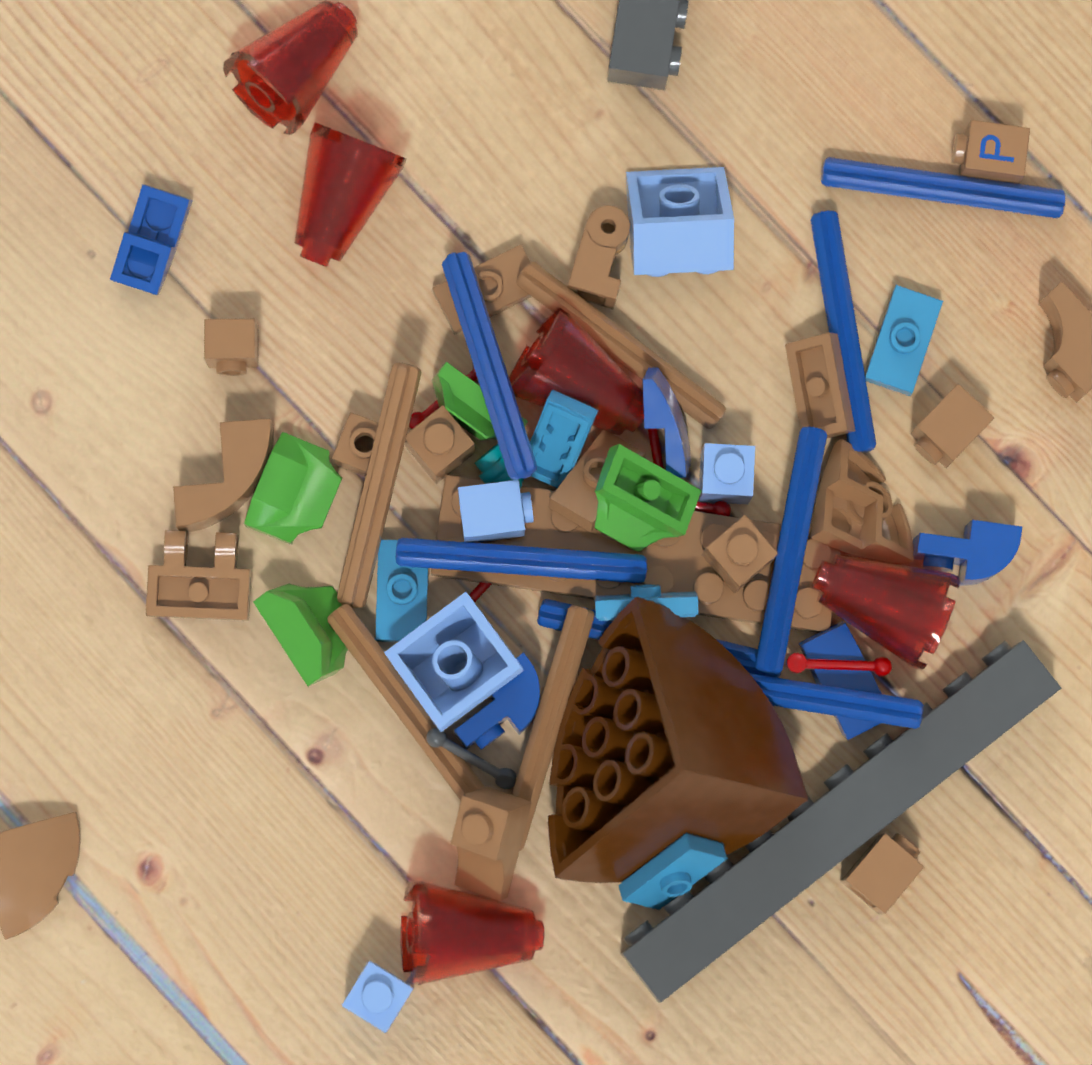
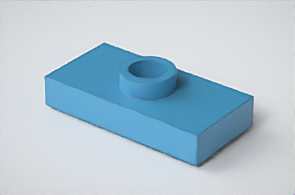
[865,285,943,396]
[530,389,599,488]
[375,540,428,642]
[595,584,699,621]
[618,833,727,910]

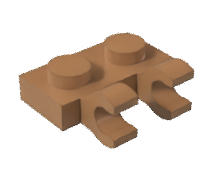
[146,530,251,621]

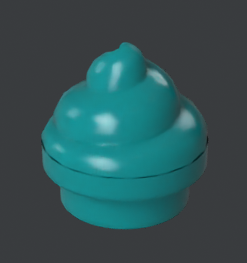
[474,443,524,488]

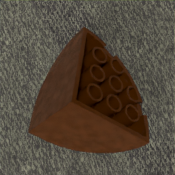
[548,597,808,883]

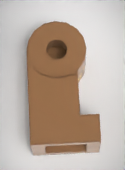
[567,205,630,309]

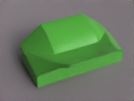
[432,362,528,440]
[244,432,342,545]
[594,444,702,552]
[253,584,348,686]

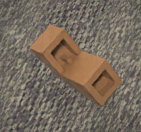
[173,419,274,532]

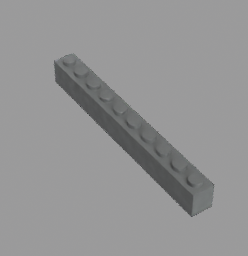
[620,640,1061,1003]

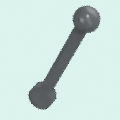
[426,728,516,789]

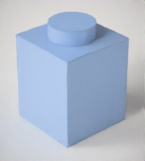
[698,443,755,505]
[458,480,534,543]
[342,961,414,1033]

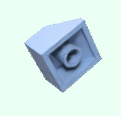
[626,167,734,277]
[384,592,524,732]

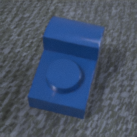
[913,520,1022,586]
[454,652,540,750]

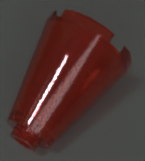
[223,0,358,135]
[294,122,407,267]
[509,307,644,436]
[812,554,960,670]
[400,881,544,985]

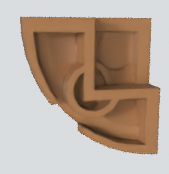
[811,439,914,565]
[0,812,81,940]

